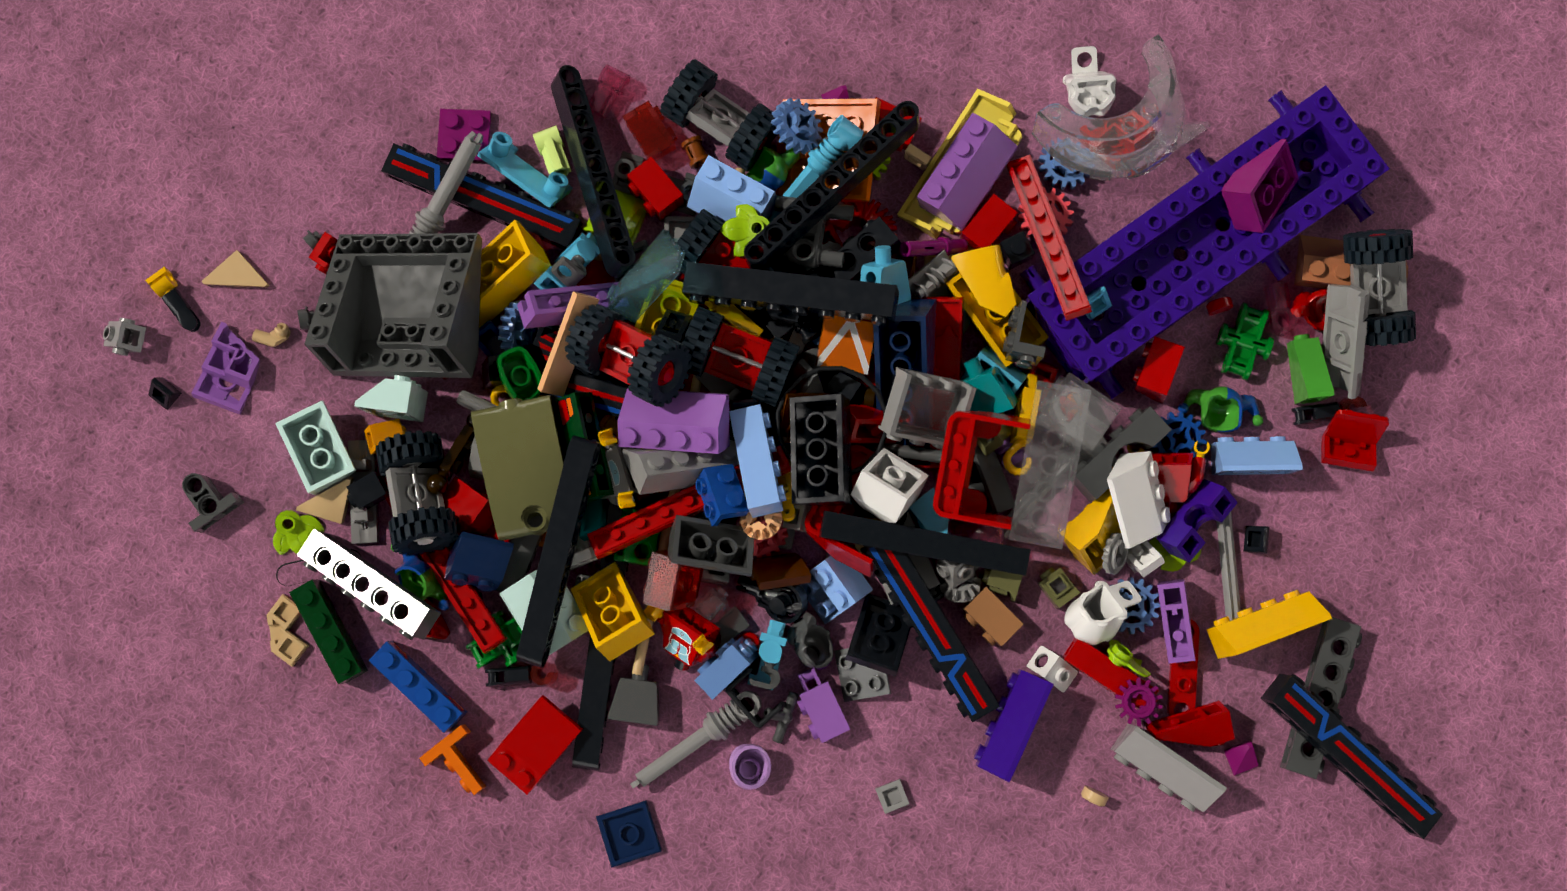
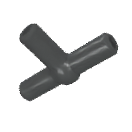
[763,691,799,743]

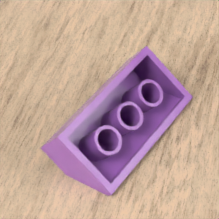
[917,112,1018,231]
[618,388,730,454]

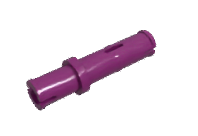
[899,237,968,257]

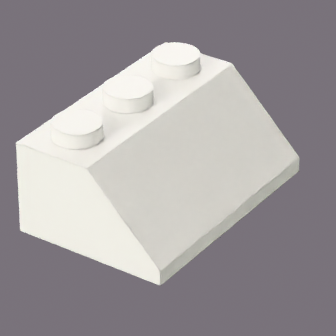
[1107,451,1170,549]

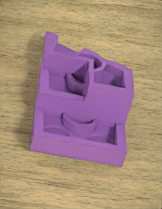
[191,322,260,415]

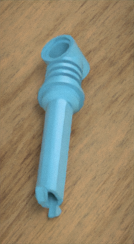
[768,115,864,241]

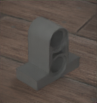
[182,473,244,533]

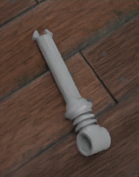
[409,131,483,234]
[630,691,761,788]

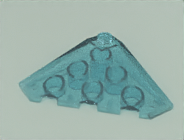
[606,229,685,323]

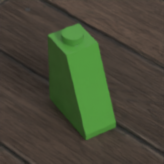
[1287,334,1334,404]

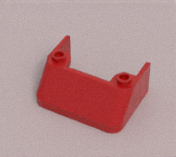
[933,411,1031,530]
[805,445,874,578]

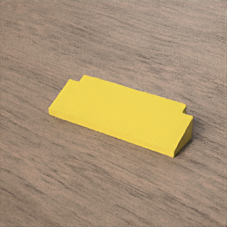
[897,89,1022,240]

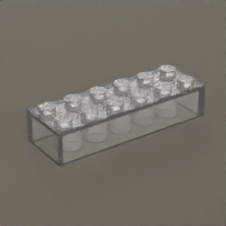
[1008,381,1091,549]

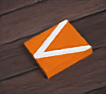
[815,316,874,375]

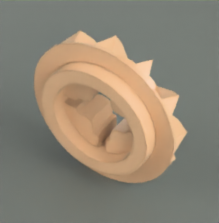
[739,512,782,540]

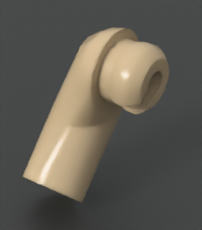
[252,323,291,347]

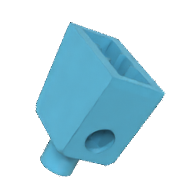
[860,245,911,304]

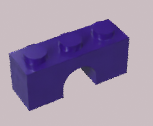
[1156,479,1238,563]

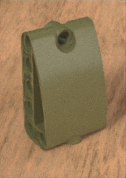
[471,395,564,541]

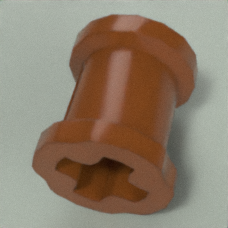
[681,135,710,169]

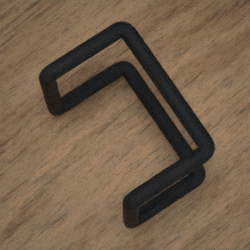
[726,666,785,728]

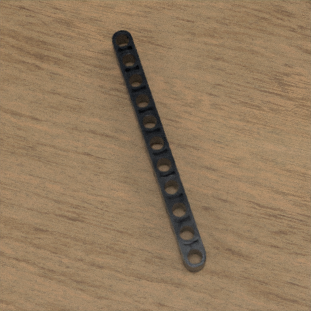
[572,495,637,771]

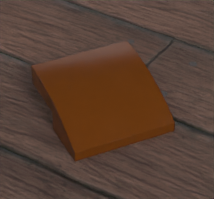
[750,553,811,590]

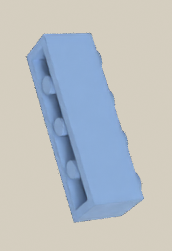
[729,404,787,518]

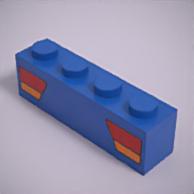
[368,641,467,733]

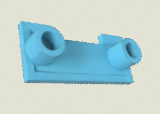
[477,132,573,208]

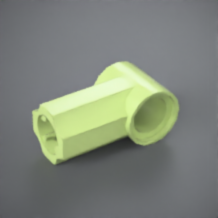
[533,125,572,176]

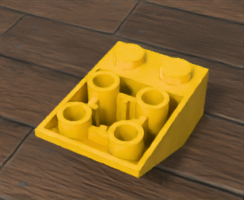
[1059,489,1121,575]

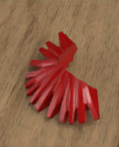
[829,199,897,236]

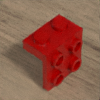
[1321,409,1389,472]

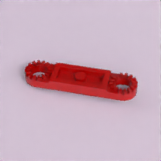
[1167,620,1200,716]

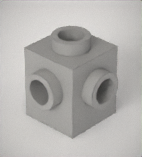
[103,318,146,356]
[936,559,974,589]

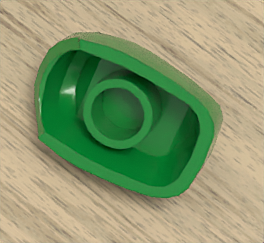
[496,346,542,400]

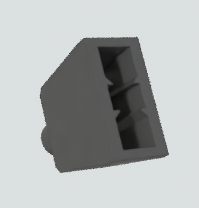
[608,664,660,726]

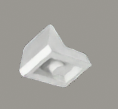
[1126,541,1165,577]

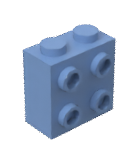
[694,636,760,700]

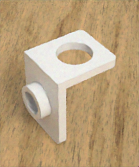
[1027,646,1078,693]

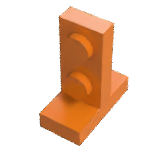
[419,724,487,795]

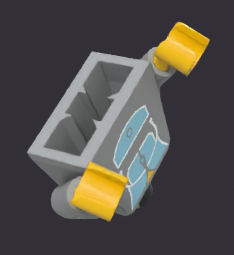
[598,428,638,509]

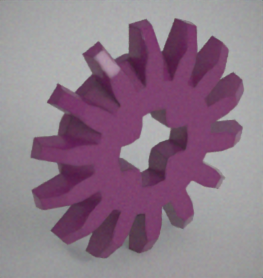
[1115,678,1163,726]

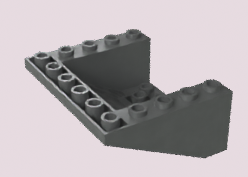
[304,233,482,378]

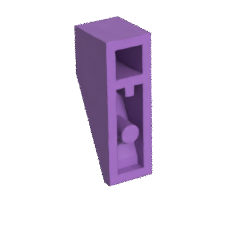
[1157,579,1195,664]

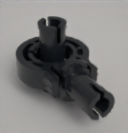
[736,575,808,624]

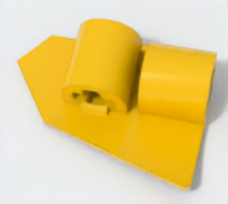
[951,245,1016,318]

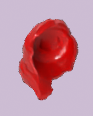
[1290,289,1327,331]

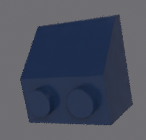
[444,531,514,591]

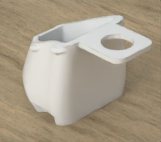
[1063,46,1116,118]
[1064,581,1142,645]

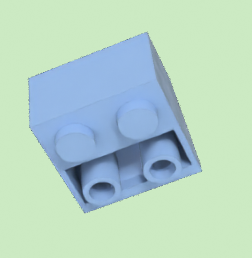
[801,556,873,624]

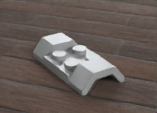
[1322,284,1370,399]

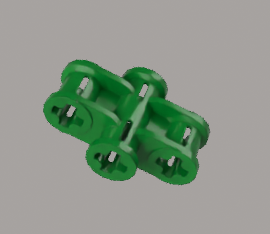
[1216,302,1274,381]
[465,610,522,669]

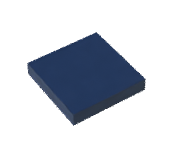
[596,800,662,868]

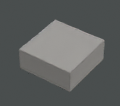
[875,779,909,814]

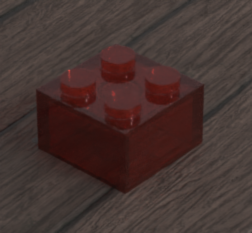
[643,549,703,612]

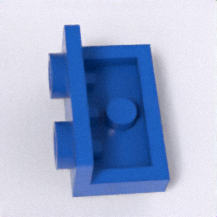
[696,464,749,527]

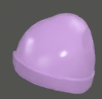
[729,744,771,790]

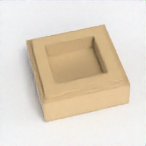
[904,143,932,171]

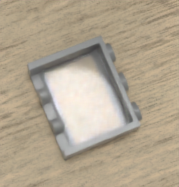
[878,367,977,450]

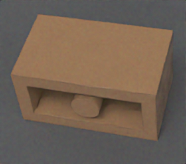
[962,587,1024,647]

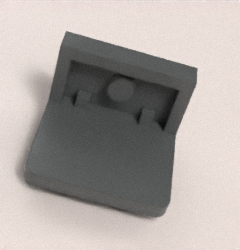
[1002,300,1046,369]

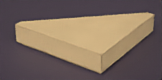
[202,250,270,288]
[296,477,354,524]

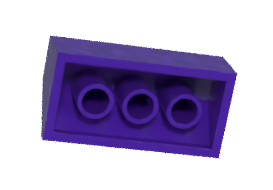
[974,669,1054,782]

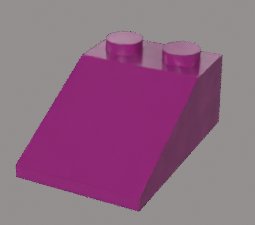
[1221,139,1299,233]

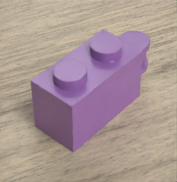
[797,668,850,743]

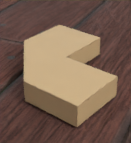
[267,594,309,667]

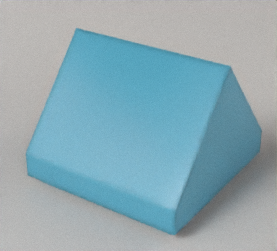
[1086,286,1112,320]

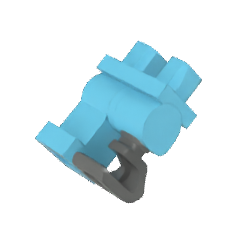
[534,233,600,290]
[747,620,787,690]

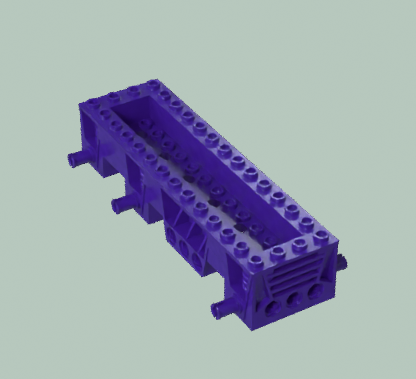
[1020,85,1390,400]

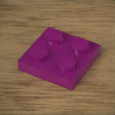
[437,108,492,162]

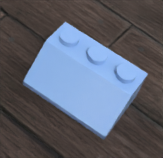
[687,155,777,233]
[1210,436,1303,475]

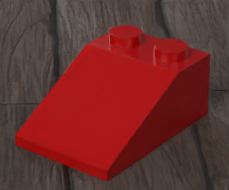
[487,695,583,795]

